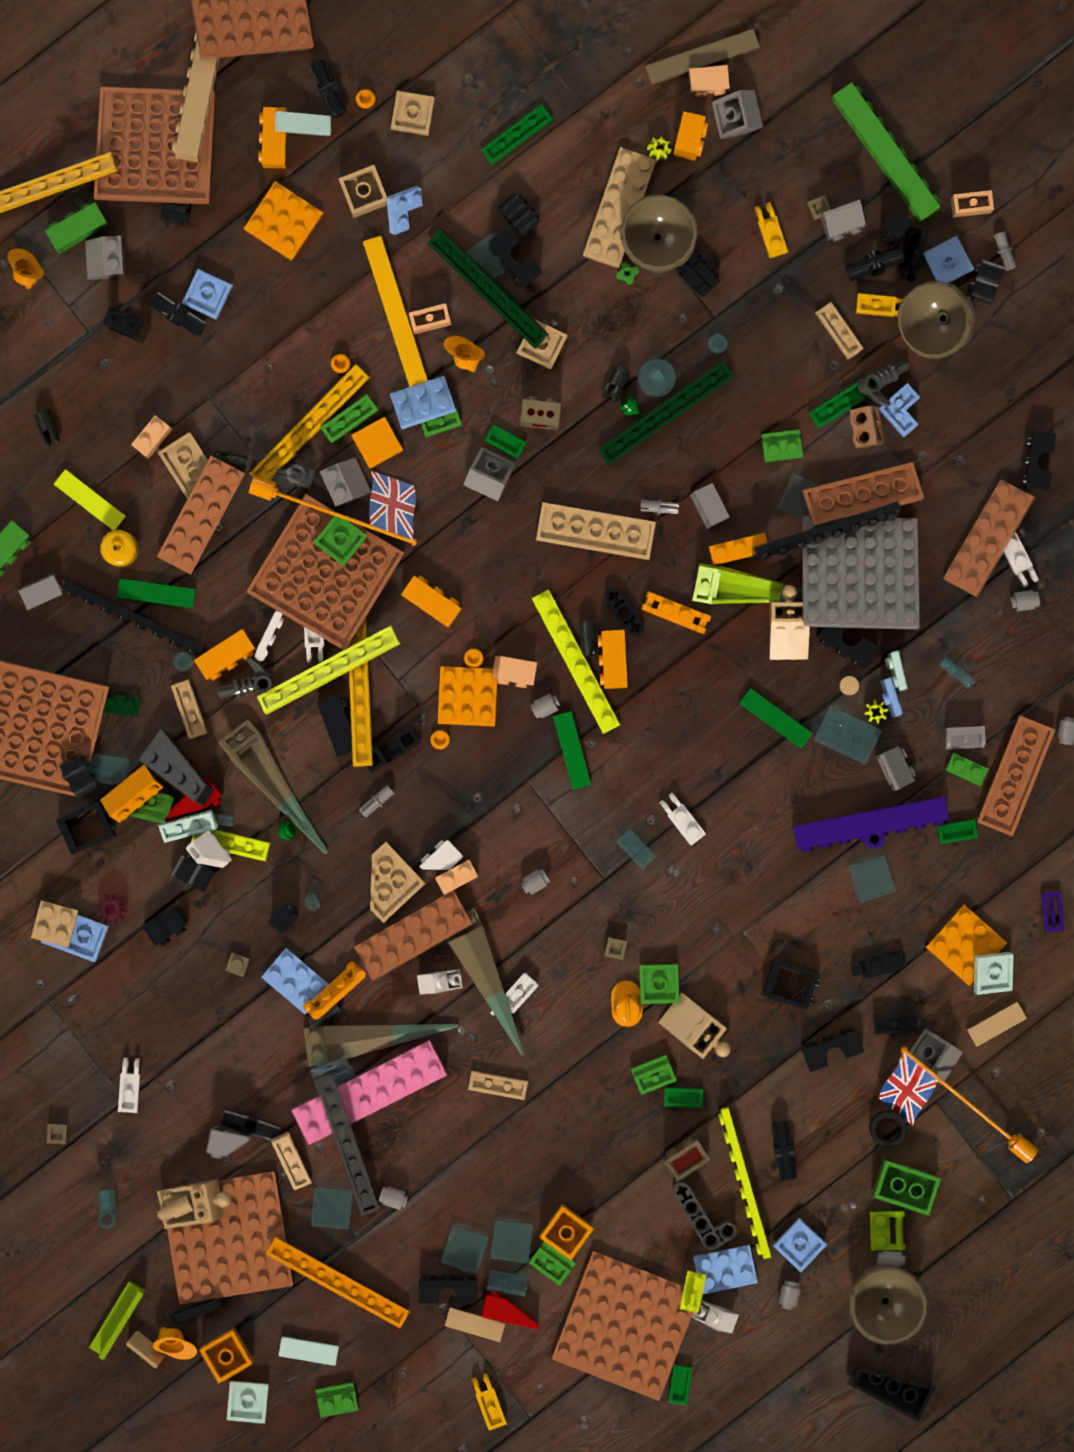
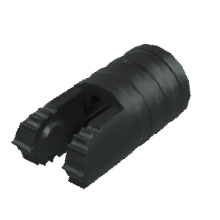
[602,365,631,403]
[34,409,60,447]
[213,451,248,473]
[579,621,598,657]
[308,1003,343,1029]

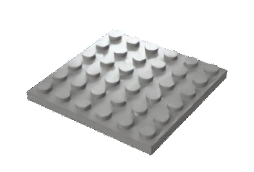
[802,516,920,629]

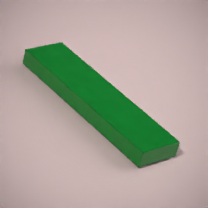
[481,104,553,166]
[808,372,883,429]
[117,579,196,608]
[739,688,813,749]
[553,711,591,790]

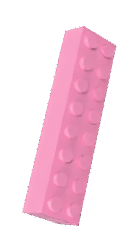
[292,1039,447,1145]

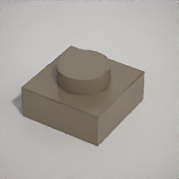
[807,195,831,221]
[604,937,627,960]
[225,952,250,977]
[47,1123,68,1144]

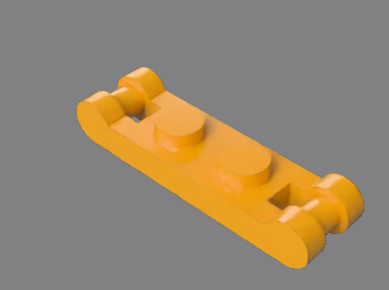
[641,591,711,635]
[303,961,366,1020]

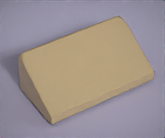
[126,1331,166,1368]

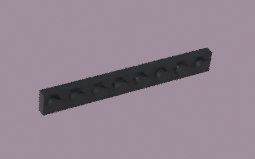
[752,502,900,561]
[62,581,206,656]
[313,1071,380,1216]

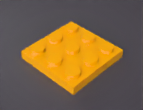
[244,181,323,261]
[438,666,497,727]
[926,904,1007,986]

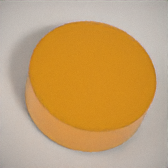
[464,649,483,668]
[430,730,450,749]

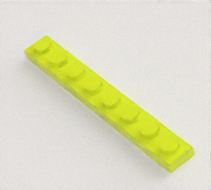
[532,590,620,734]
[257,626,400,714]
[718,1107,771,1259]

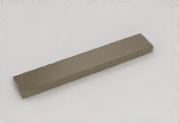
[645,29,760,85]

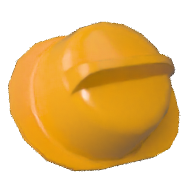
[7,248,44,289]
[443,336,485,372]
[611,980,643,1027]
[153,1327,197,1360]

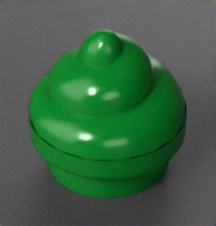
[619,396,639,415]
[277,821,297,840]

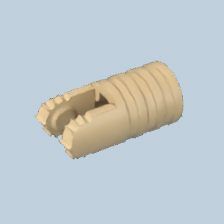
[157,1195,194,1221]

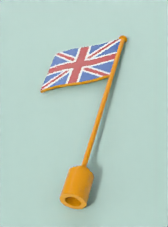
[249,471,417,546]
[879,1047,1038,1163]

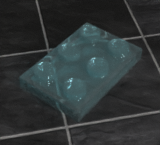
[813,705,882,765]

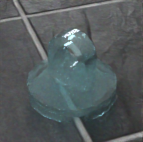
[638,359,676,397]

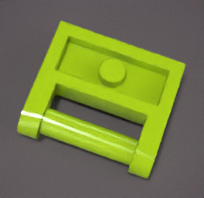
[869,1210,906,1251]

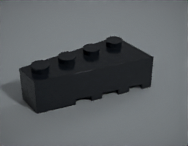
[139,729,215,806]
[847,1367,936,1422]

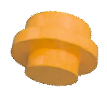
[356,89,375,109]
[331,354,350,373]

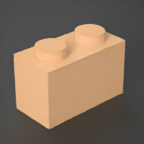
[689,65,730,98]
[951,190,994,217]
[409,303,451,334]
[131,415,173,459]
[492,656,537,688]
[435,859,478,895]

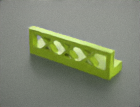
[89,1281,146,1360]

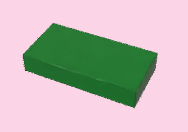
[484,424,527,459]
[937,819,978,844]
[664,1087,703,1108]
[668,1364,693,1406]

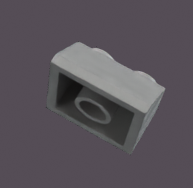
[712,90,763,139]
[820,200,866,242]
[85,236,126,280]
[464,447,516,501]
[320,457,371,508]
[876,746,916,791]
[910,1028,963,1084]
[207,1126,252,1159]

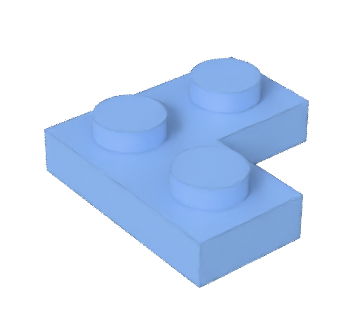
[386,186,423,235]
[879,383,920,438]

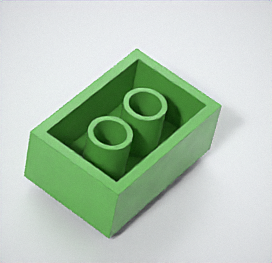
[872,1158,941,1215]

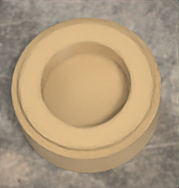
[839,676,859,695]

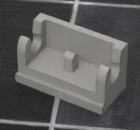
[690,483,729,529]
[19,573,63,610]
[944,726,986,749]

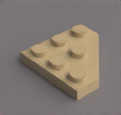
[370,842,426,923]

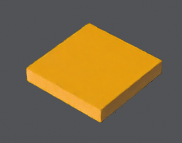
[351,417,403,469]

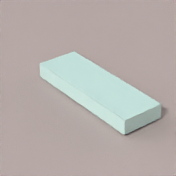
[275,111,331,136]
[158,809,218,843]
[279,1336,339,1366]

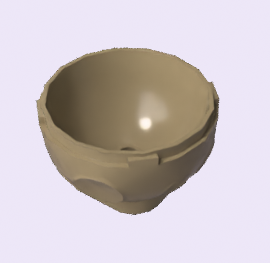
[620,194,697,273]
[897,281,976,359]
[850,1266,926,1344]

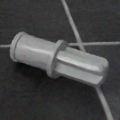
[994,232,1016,271]
[641,499,679,515]
[359,785,394,817]

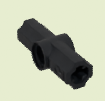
[309,59,348,119]
[845,245,905,282]
[149,292,207,337]
[221,1108,281,1140]
[771,1120,797,1181]

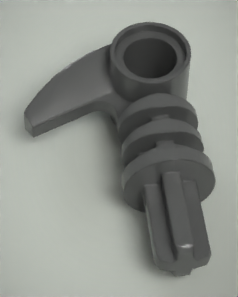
[858,360,909,407]
[276,464,315,489]
[217,657,273,698]

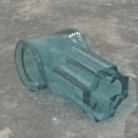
[98,1190,118,1229]

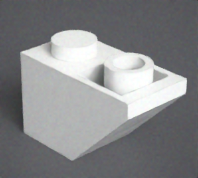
[186,830,232,868]
[420,840,464,870]
[417,969,463,994]
[692,1300,739,1333]

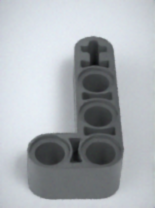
[673,1180,737,1250]

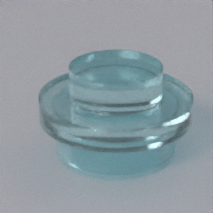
[708,334,727,353]
[173,652,193,671]
[304,893,320,912]

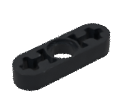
[605,588,644,637]
[169,1297,225,1324]

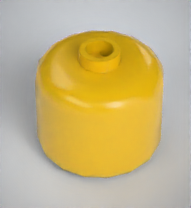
[100,530,139,567]

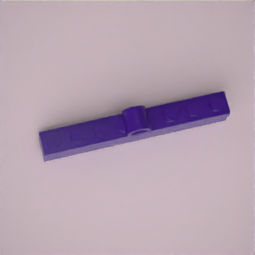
[792,797,949,852]

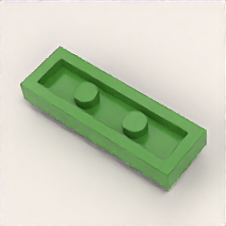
[320,395,378,444]

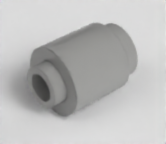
[1010,590,1040,612]
[530,693,560,719]
[1057,717,1074,745]
[521,869,550,895]
[379,1186,408,1210]
[877,1251,905,1268]
[778,1280,801,1310]

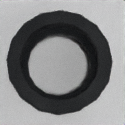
[869,1110,907,1148]

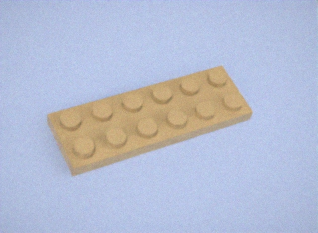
[583,147,656,269]
[536,502,656,560]

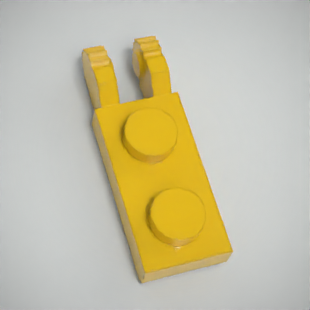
[755,202,788,259]
[856,294,904,317]
[472,1373,507,1431]

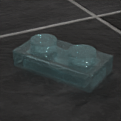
[616,829,656,870]
[487,1270,528,1297]

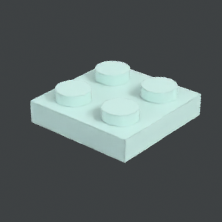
[885,651,907,692]
[974,952,1013,995]
[227,1380,269,1423]

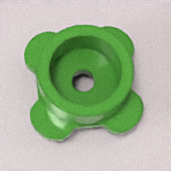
[616,262,639,285]

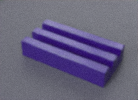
[1041,892,1065,932]

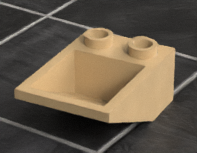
[769,585,810,660]
[658,993,731,1059]
[157,1179,231,1229]

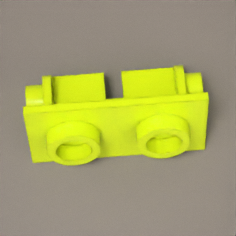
[680,1271,706,1313]

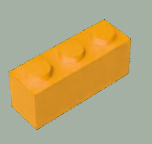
[258,107,288,169]
[708,533,768,566]
[401,576,462,628]
[194,629,256,681]
[598,630,628,689]
[100,764,163,823]

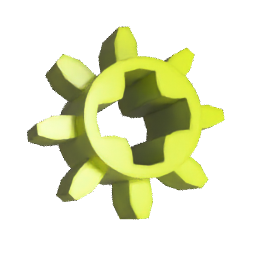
[647,137,672,162]
[864,699,889,724]

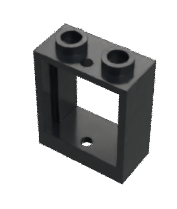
[102,305,151,344]
[56,801,117,855]
[762,958,821,1010]

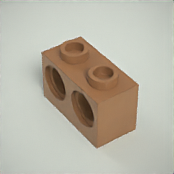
[849,406,884,448]

